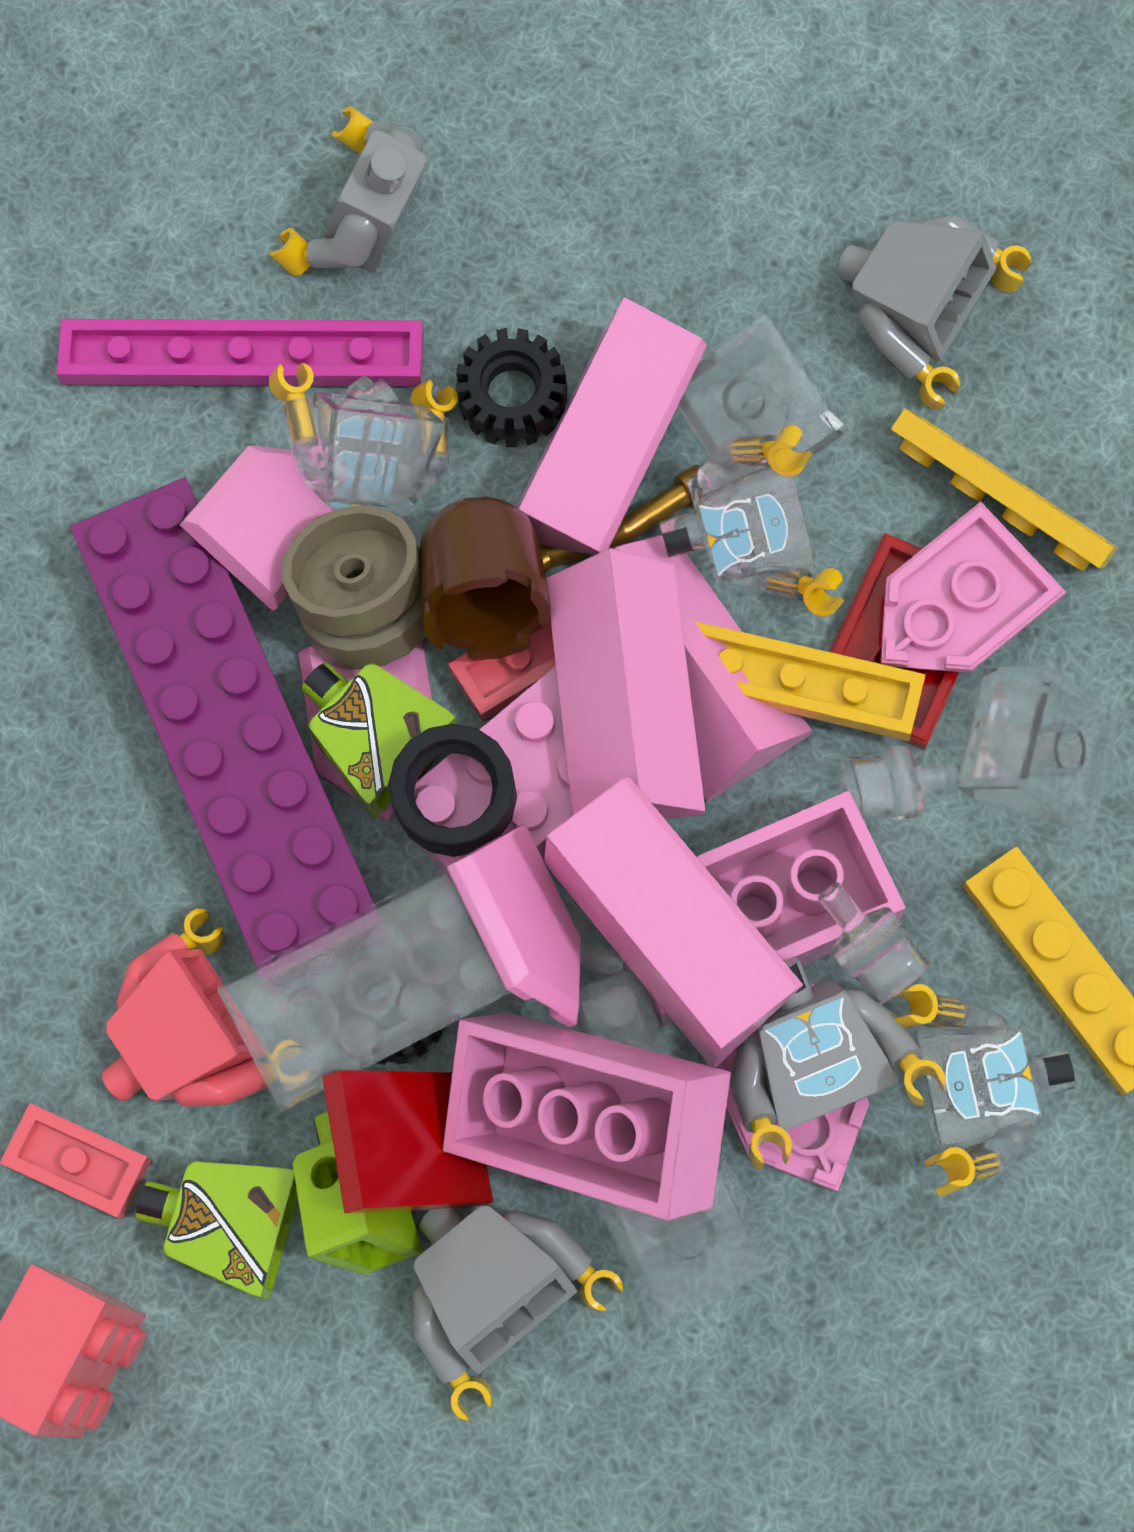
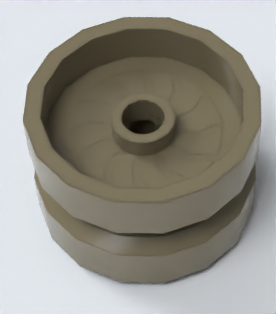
[282,505,427,670]

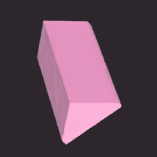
[516,297,707,555]
[614,535,812,802]
[546,548,706,819]
[544,777,803,1068]

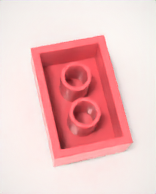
[0,1264,147,1438]

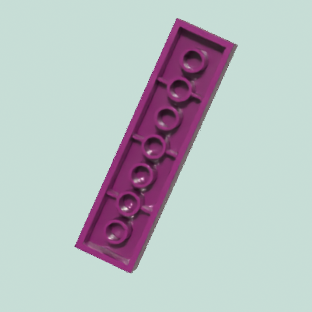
[70,477,390,990]

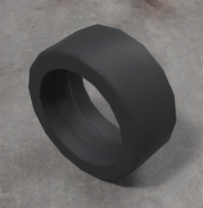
[388,724,517,857]

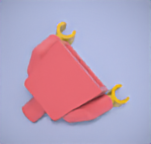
[102,908,310,1107]

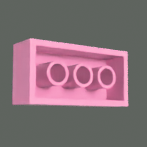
[391,666,573,887]
[642,791,906,1028]
[443,1012,731,1221]

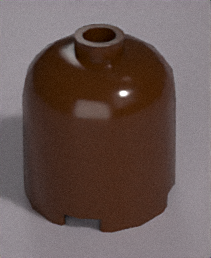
[420,496,551,660]

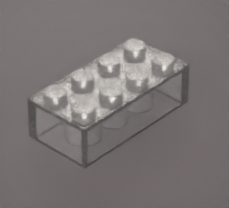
[218,867,511,1112]

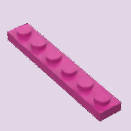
[56,319,424,387]

